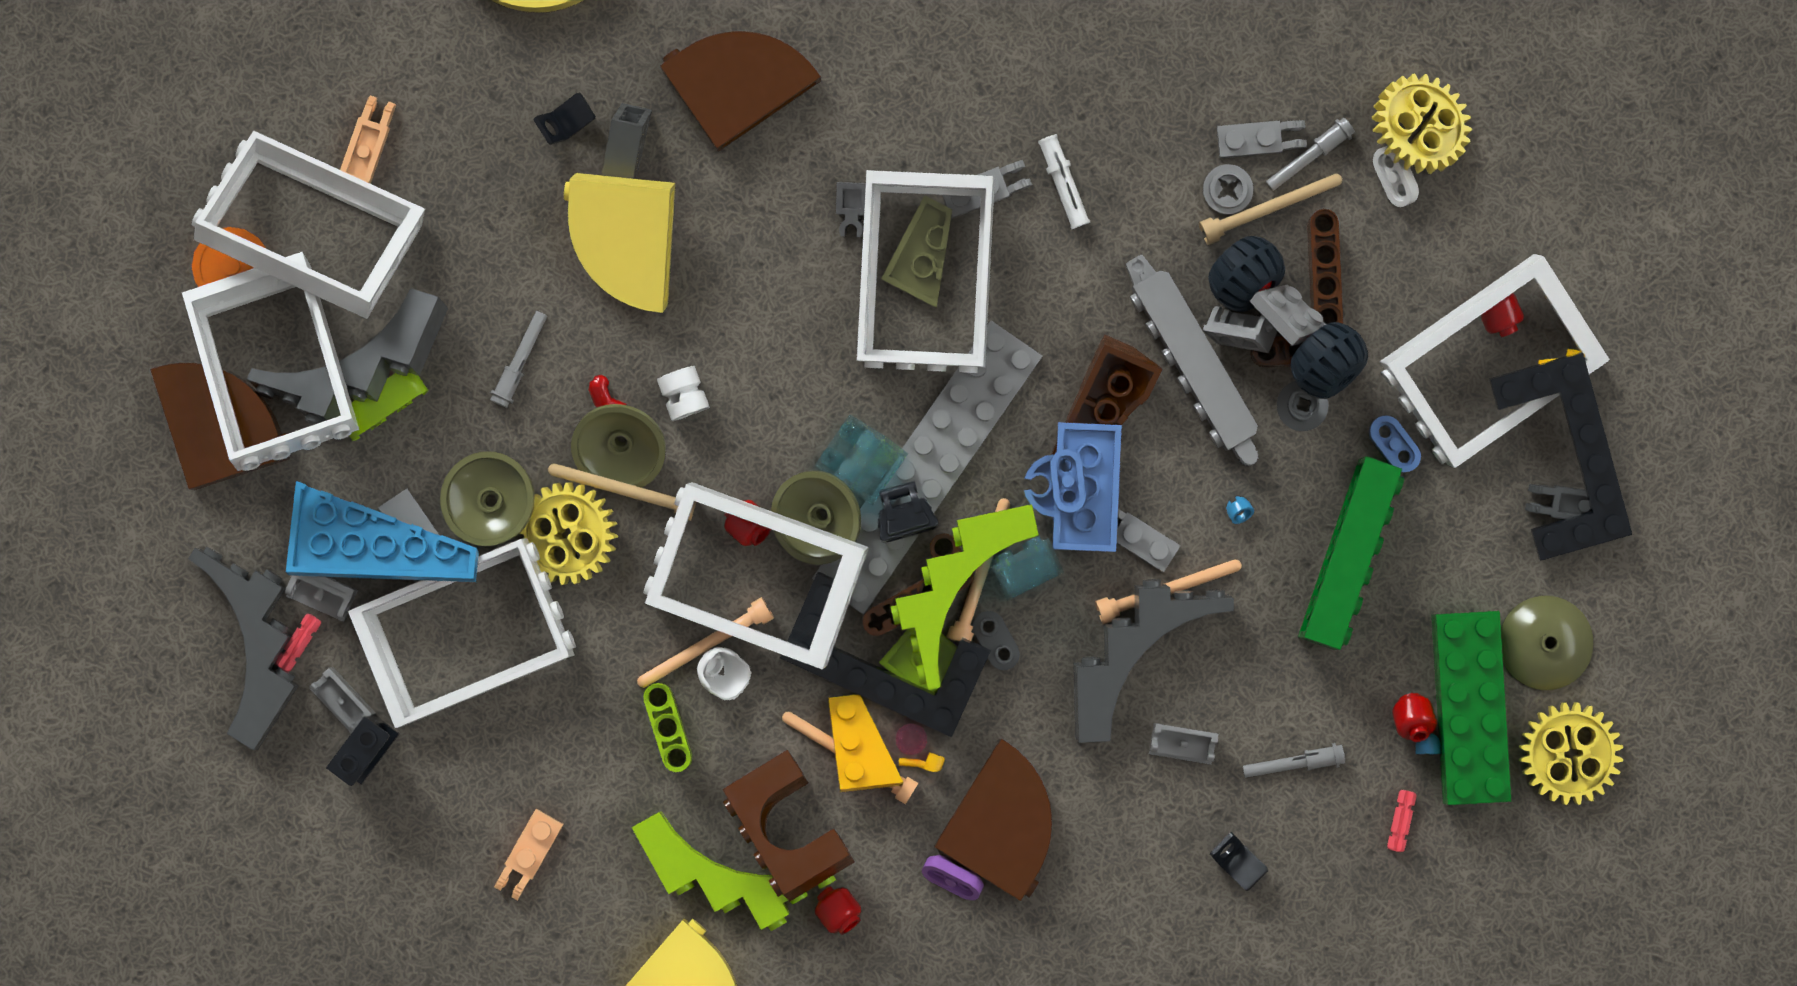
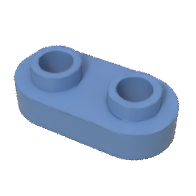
[1369,416,1421,473]
[1050,449,1086,513]

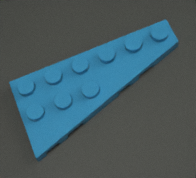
[286,481,479,582]

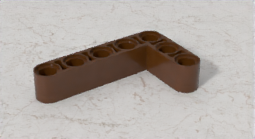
[1250,209,1343,367]

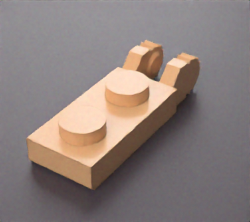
[340,95,396,184]
[494,809,564,901]

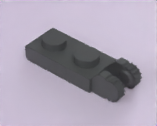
[1525,484,1592,519]

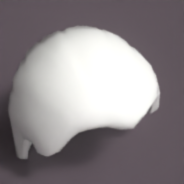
[697,647,751,701]

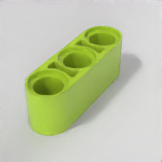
[340,373,429,441]
[643,683,692,772]

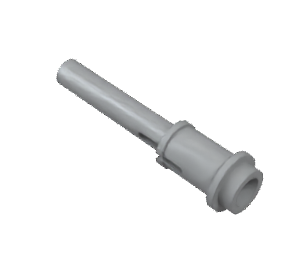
[1266,118,1355,191]
[490,311,547,408]
[1243,743,1345,778]

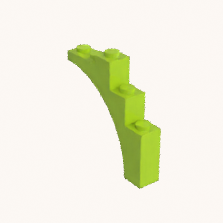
[890,504,1039,690]
[632,811,836,931]

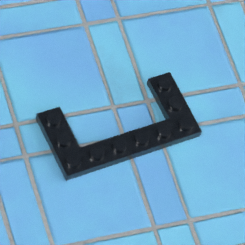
[1489,352,1633,561]
[780,572,991,737]

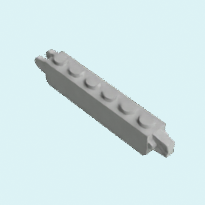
[1125,255,1259,467]

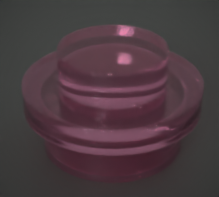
[896,723,927,755]

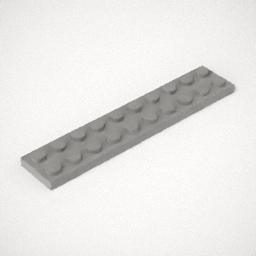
[812,321,1042,614]

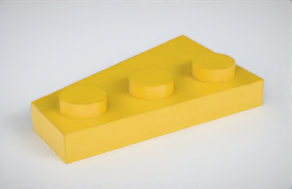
[828,694,903,792]

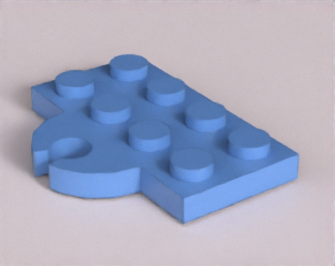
[1024,422,1122,552]

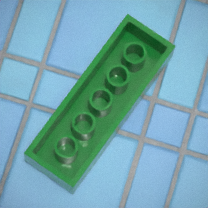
[1298,456,1404,650]
[1431,611,1511,805]

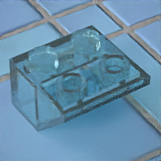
[815,415,908,505]
[990,536,1064,601]

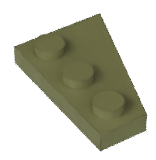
[881,195,953,308]

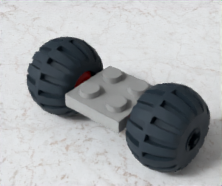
[1208,236,1368,399]

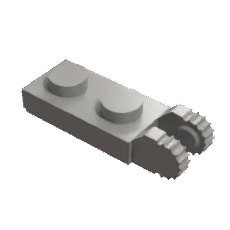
[1217,120,1307,158]
[942,160,1032,219]
[1117,509,1180,572]

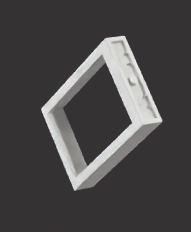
[192,131,425,319]
[857,170,995,373]
[182,252,359,471]
[1380,254,1610,468]
[643,482,869,669]
[348,538,576,728]

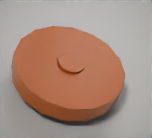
[192,227,267,287]

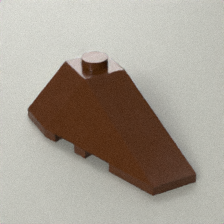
[1052,334,1162,455]

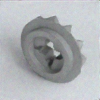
[1203,164,1253,215]

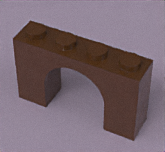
[723,750,855,902]

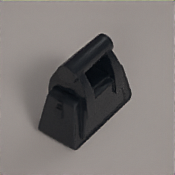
[878,481,939,543]

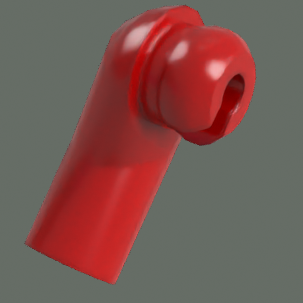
[588,375,627,408]

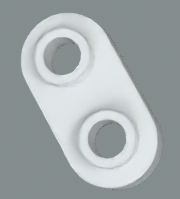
[1373,146,1419,207]

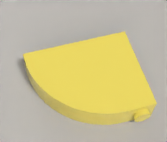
[564,173,675,313]
[626,918,737,986]

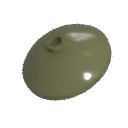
[571,404,666,488]
[440,451,535,546]
[771,470,861,565]
[1501,596,1594,690]

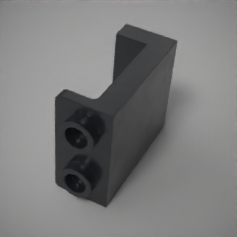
[326,715,400,786]

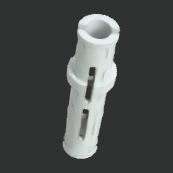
[1038,134,1090,229]

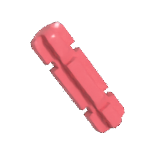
[275,614,321,672]
[1387,790,1417,852]

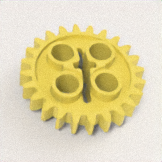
[1372,73,1472,174]
[519,482,618,585]
[1519,702,1623,805]

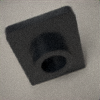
[533,93,596,145]
[1210,832,1268,891]

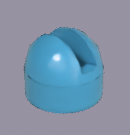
[1226,496,1254,524]
[1415,733,1441,754]

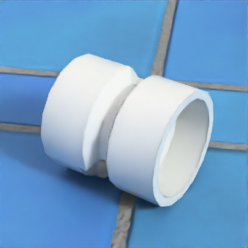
[657,366,710,421]

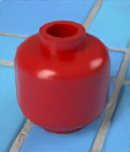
[1480,293,1524,338]
[724,500,771,546]
[1392,693,1437,742]
[815,886,861,935]

